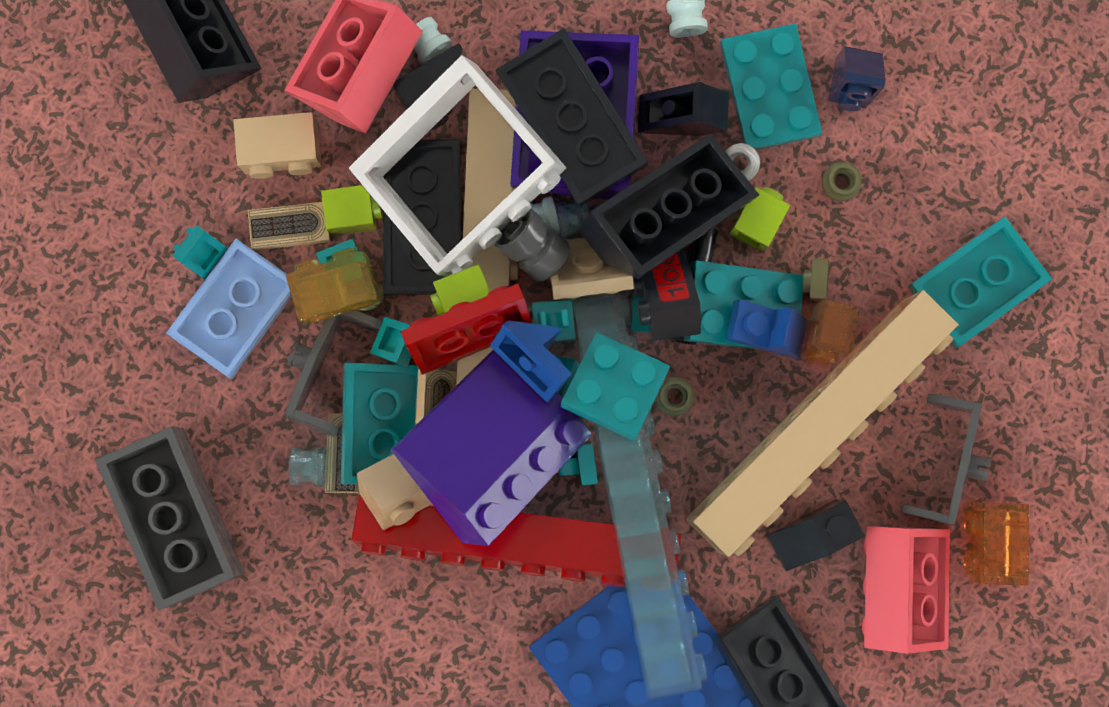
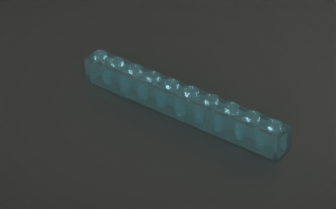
[572,292,707,700]

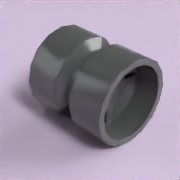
[495,208,570,282]

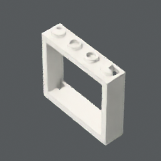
[349,55,566,276]

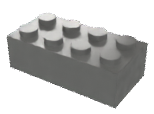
[95,426,245,611]

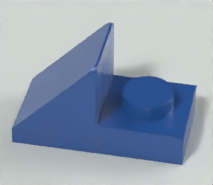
[726,299,807,359]
[490,320,572,402]

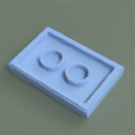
[166,238,301,379]

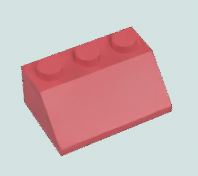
[284,0,423,134]
[862,526,950,654]

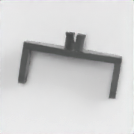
[285,302,382,437]
[901,394,991,526]

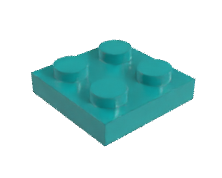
[561,332,670,441]

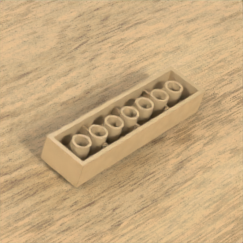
[685,290,959,557]

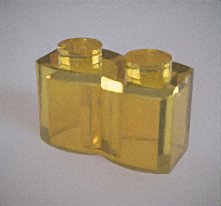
[286,248,381,325]

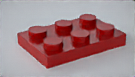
[400,284,532,375]

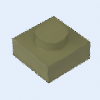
[803,259,829,304]

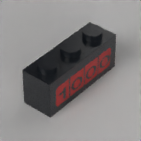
[633,248,701,341]

